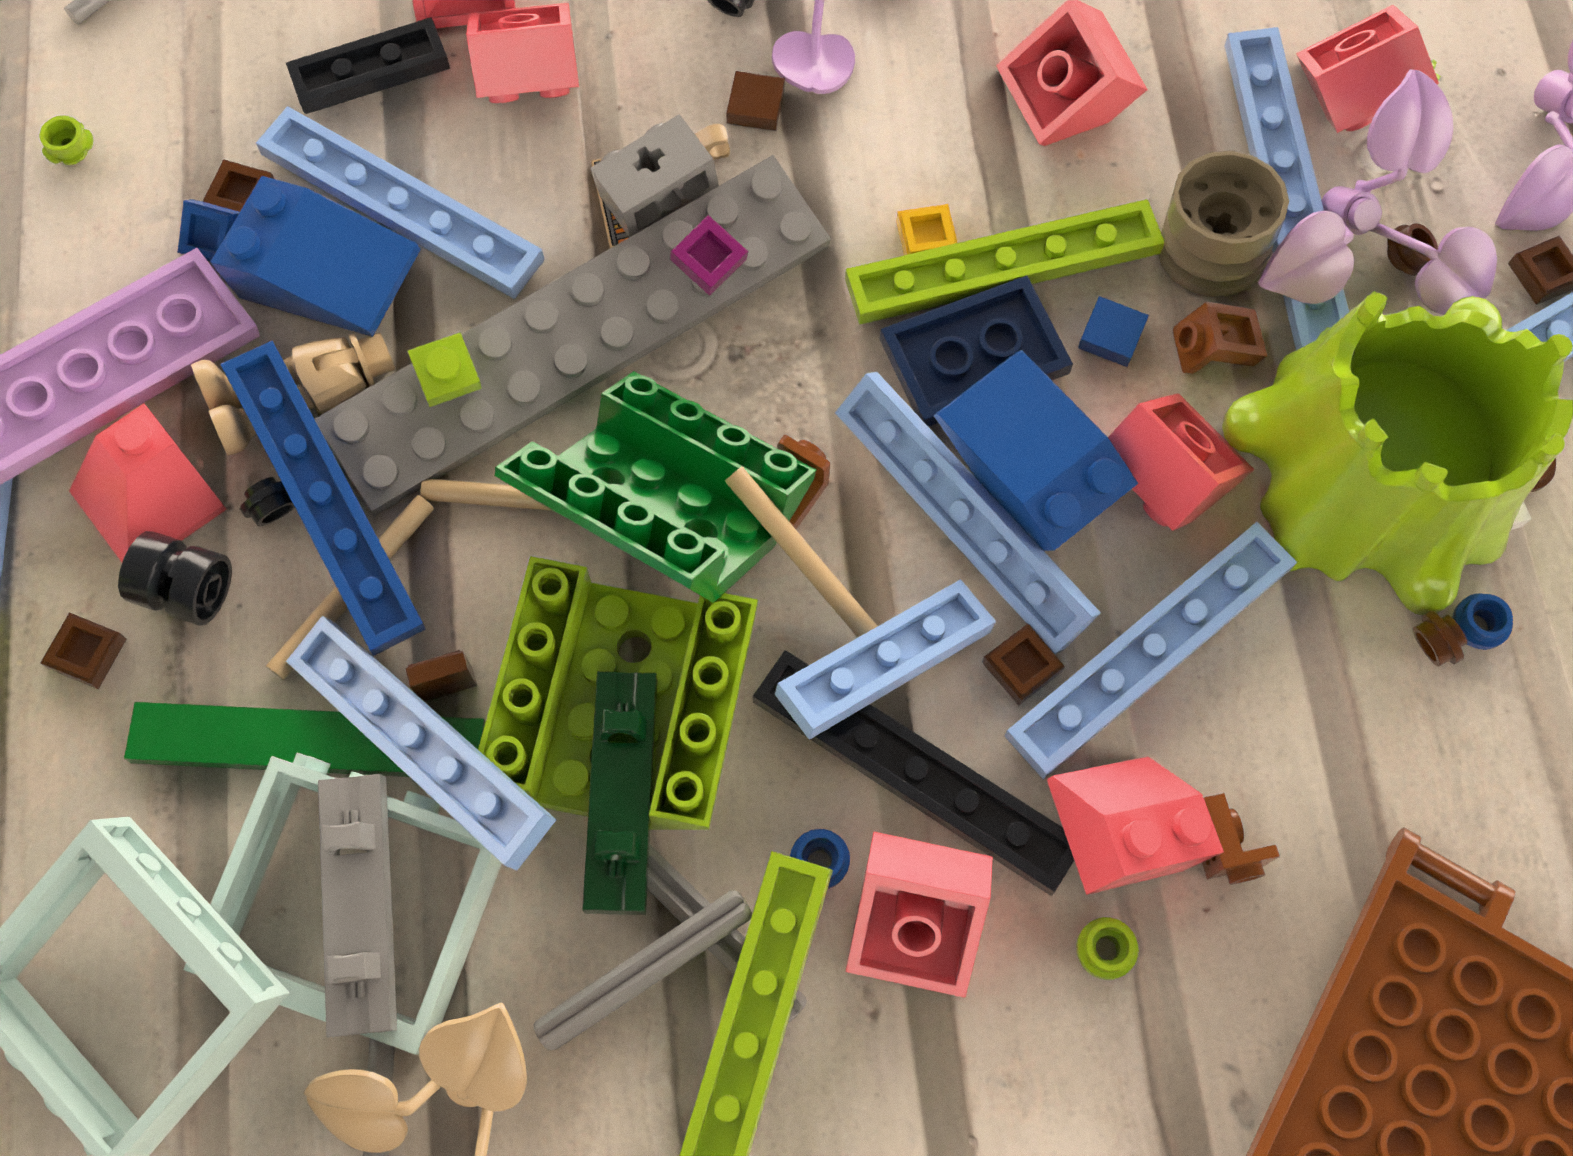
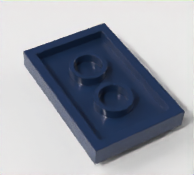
[879,276,1073,427]

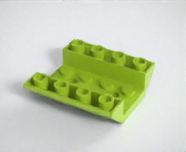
[478,556,758,830]

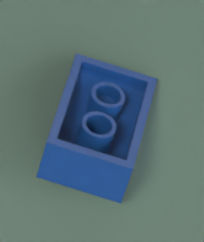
[210,176,421,337]
[934,350,1138,551]

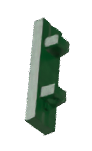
[582,671,658,915]

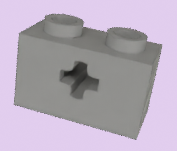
[590,114,719,237]

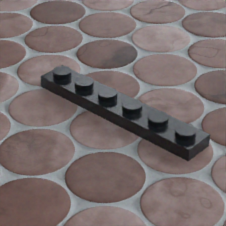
[753,650,1074,896]

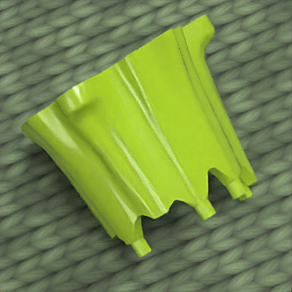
[1222,291,1573,615]

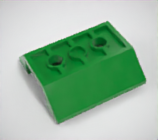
[494,371,817,603]

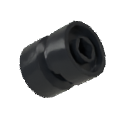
[118,531,232,626]

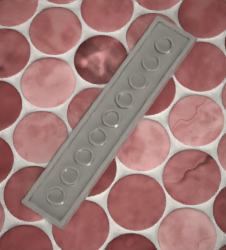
[315,155,831,516]

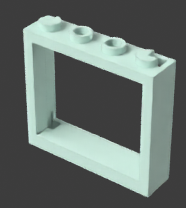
[183,752,502,1055]
[0,817,290,1156]

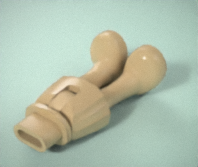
[191,332,395,456]

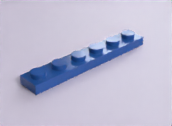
[220,340,426,656]

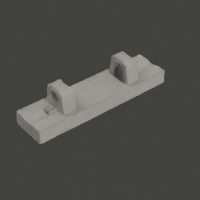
[318,774,397,1038]

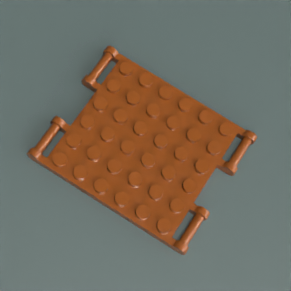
[1246,827,1573,1156]

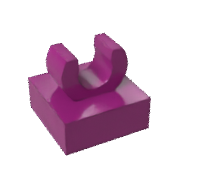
[670,215,748,296]

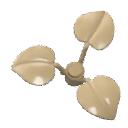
[304,1003,527,1156]

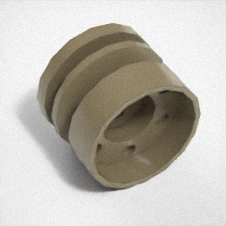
[1159,151,1289,297]

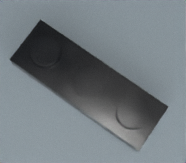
[285,17,450,115]

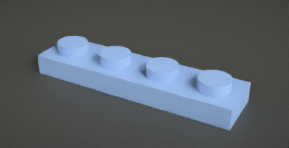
[775,579,996,740]

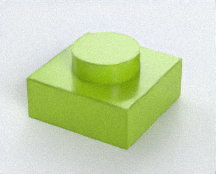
[408,332,482,407]

